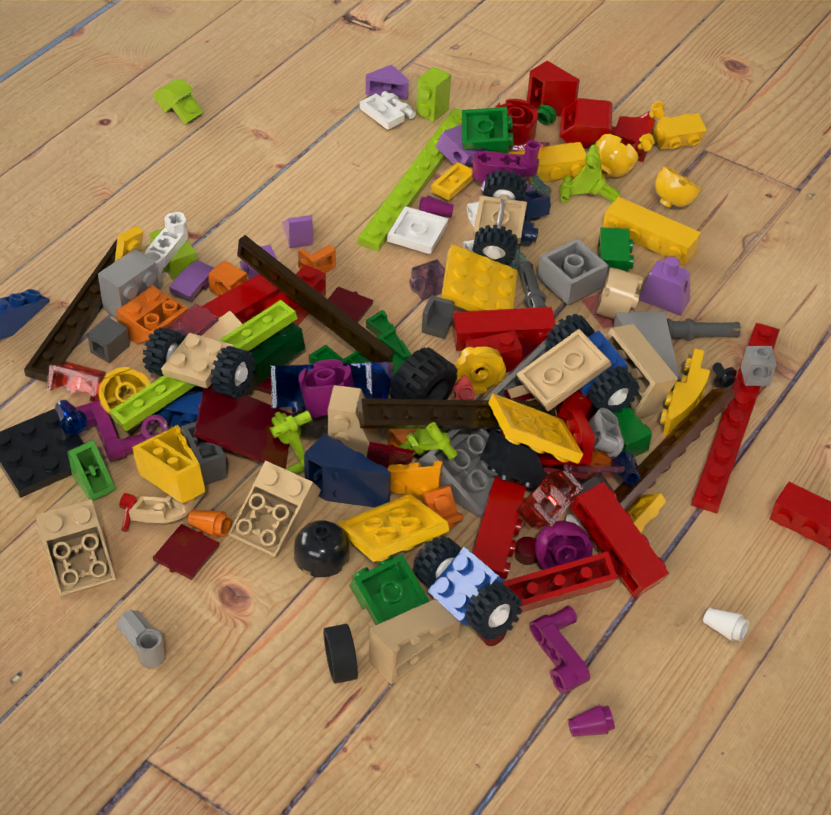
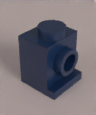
[524,190,551,222]

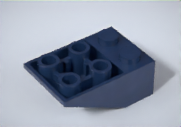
[304,433,391,508]

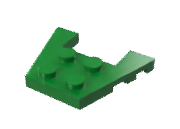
[309,310,411,393]

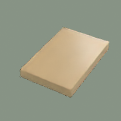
[516,329,612,412]

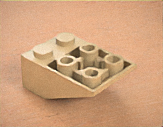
[227,460,321,558]
[36,499,116,597]

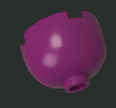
[535,520,593,569]

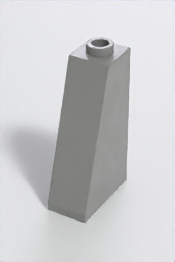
[613,311,679,391]

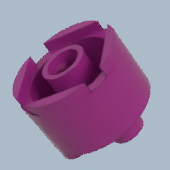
[298,359,355,418]

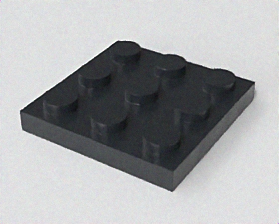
[0,407,84,498]

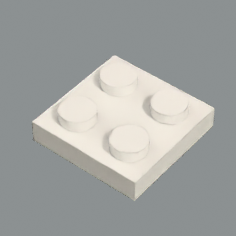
[387,206,448,254]

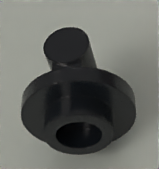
[712,363,737,388]

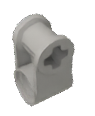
[588,408,624,458]

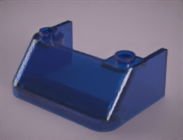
[271,362,394,412]

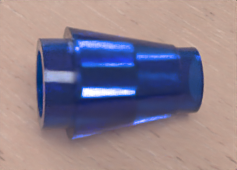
[55,400,87,435]
[611,451,640,485]

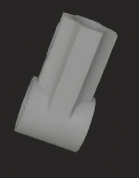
[116,609,165,668]

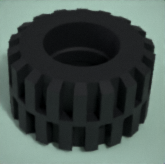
[390,347,458,400]

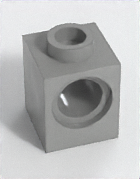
[741,346,777,386]

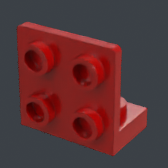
[537,410,595,467]

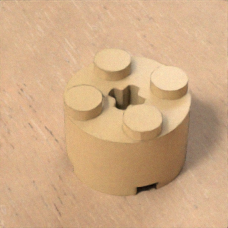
[596,267,644,319]

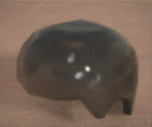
[292,407,328,441]

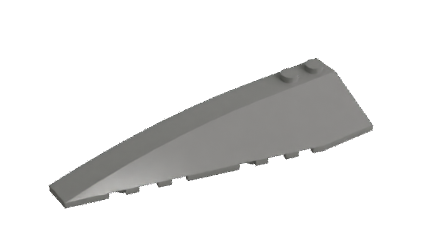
[414,313,575,517]

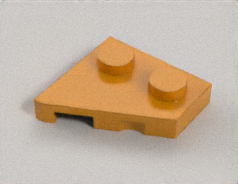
[387,461,443,501]

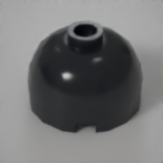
[294,520,350,577]

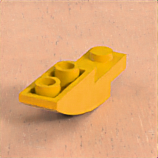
[660,348,710,436]

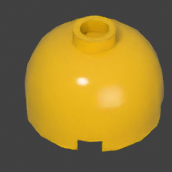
[595,134,639,178]
[655,165,702,208]
[98,367,151,417]

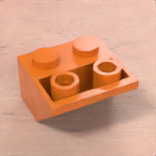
[116,285,189,344]

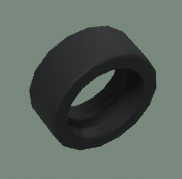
[323,624,358,684]

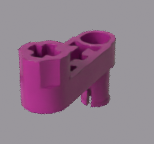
[472,140,540,182]
[76,400,147,462]
[530,605,590,694]

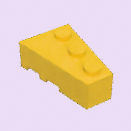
[132,425,206,504]

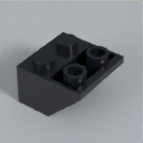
[480,429,549,489]

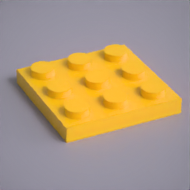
[441,244,517,311]
[488,393,583,464]
[337,494,449,562]

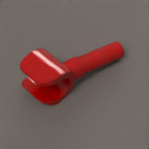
[119,493,137,532]

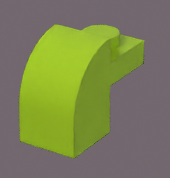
[152,79,203,125]

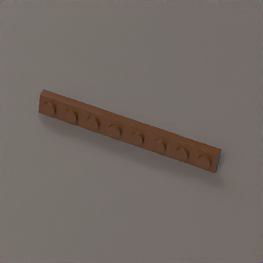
[614,387,736,511]

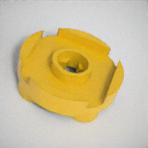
[455,347,506,394]

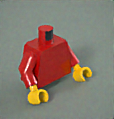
[609,101,665,162]

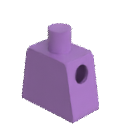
[436,124,486,167]
[639,257,690,316]

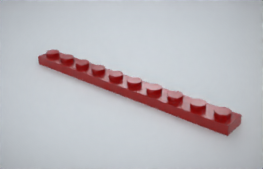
[691,322,780,514]

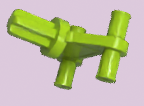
[559,145,620,203]
[270,410,312,474]
[398,422,458,460]

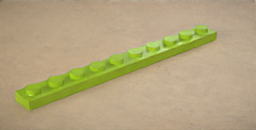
[358,108,462,252]

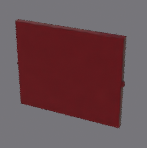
[194,383,293,469]

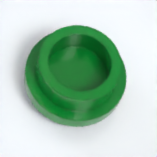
[537,105,557,125]

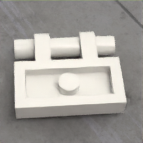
[360,91,416,130]

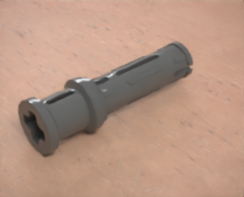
[518,261,548,308]
[667,318,741,341]

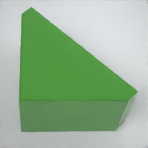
[67,440,116,501]

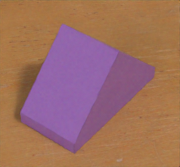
[365,64,409,100]
[282,215,313,248]

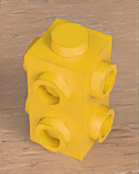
[653,113,707,150]

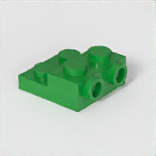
[462,107,513,153]
[349,554,430,625]

